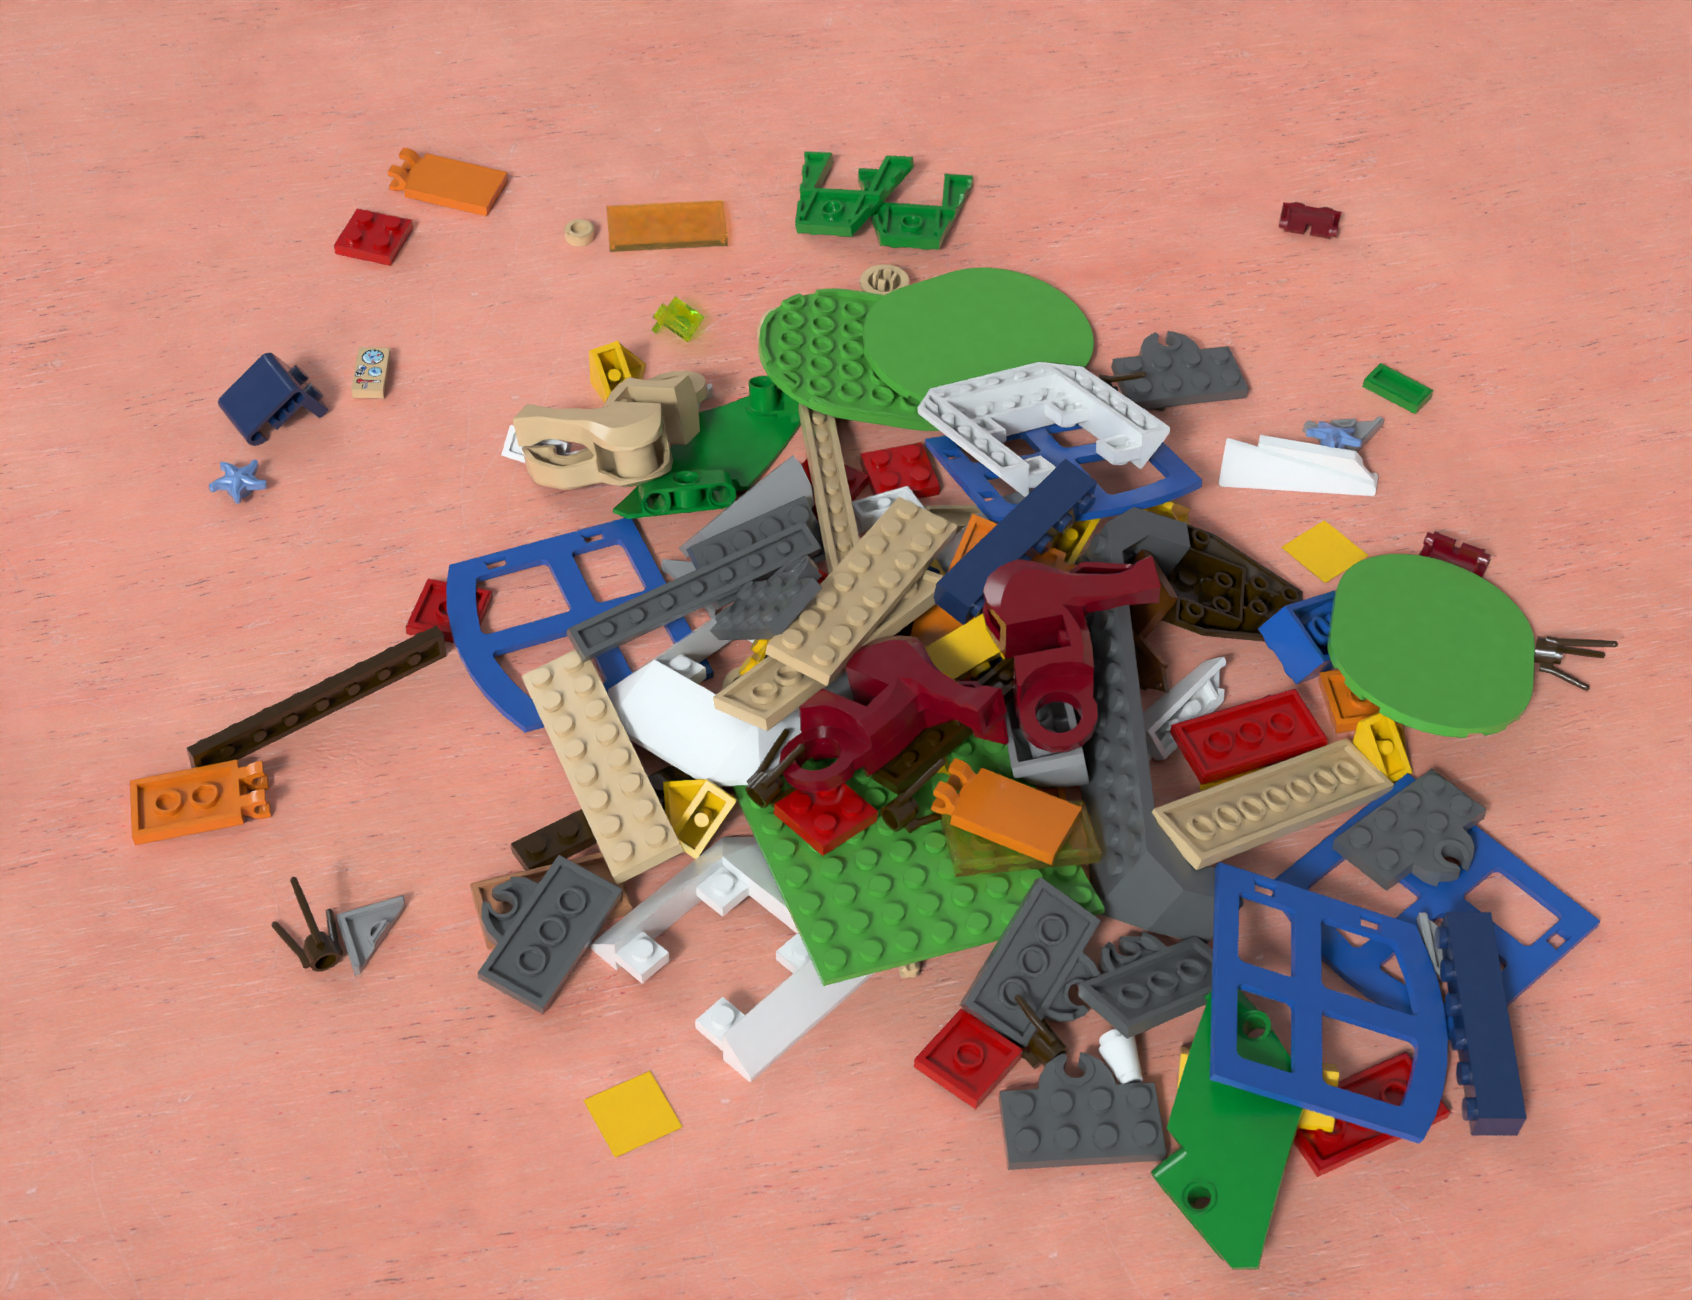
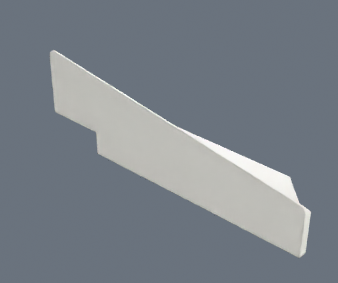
[1219,435,1378,496]
[1143,657,1226,762]

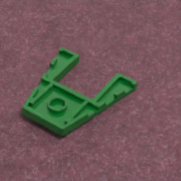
[795,151,915,237]
[858,168,973,250]

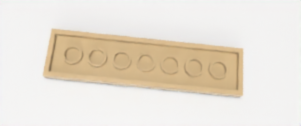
[765,497,958,686]
[713,570,943,731]
[521,650,684,885]
[1152,738,1394,870]

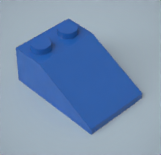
[1258,590,1336,685]

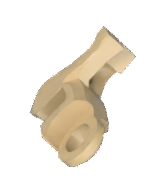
[513,371,708,490]

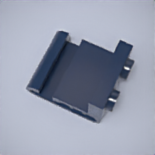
[218,353,329,446]

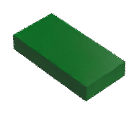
[1362,363,1433,414]

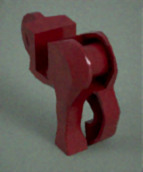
[983,555,1161,753]
[779,635,1009,792]

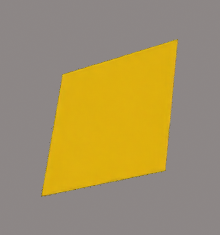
[1281,520,1369,583]
[583,1071,683,1158]

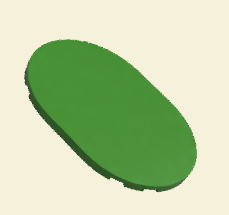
[862,267,1094,401]
[758,289,940,431]
[1327,554,1535,738]

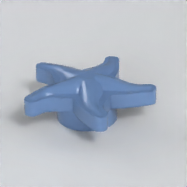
[1306,421,1362,449]
[209,460,267,504]

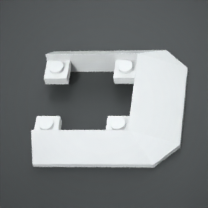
[918,362,1170,497]
[608,603,854,787]
[590,837,875,1083]

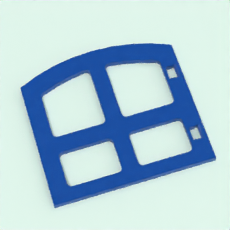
[925,423,1202,524]
[446,518,714,733]
[1272,773,1600,1041]
[1210,862,1448,1144]

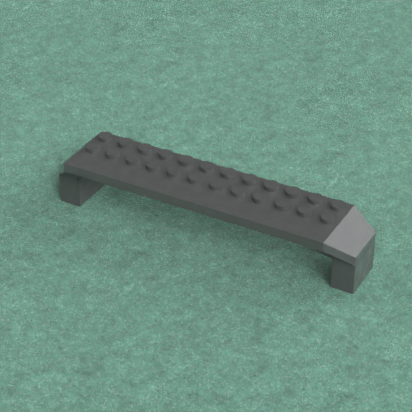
[1073,507,1244,944]

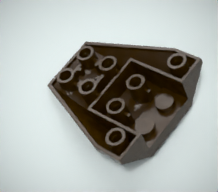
[1161,524,1303,642]

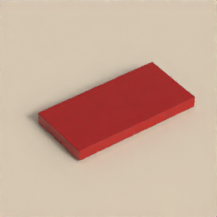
[1170,688,1328,785]
[1293,1052,1450,1177]

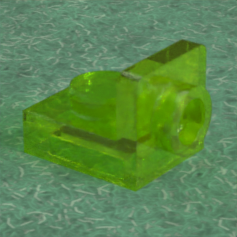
[651,296,705,342]

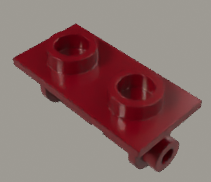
[1278,202,1341,239]
[1419,531,1491,578]

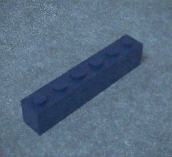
[933,459,1097,625]
[1435,912,1527,1136]

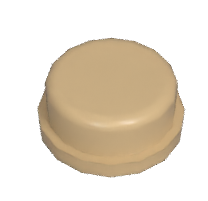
[860,264,909,295]

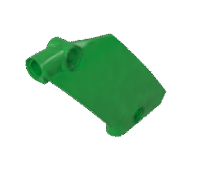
[613,376,801,519]
[1150,989,1304,1270]

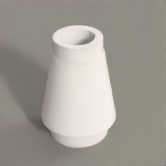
[1099,1029,1144,1084]

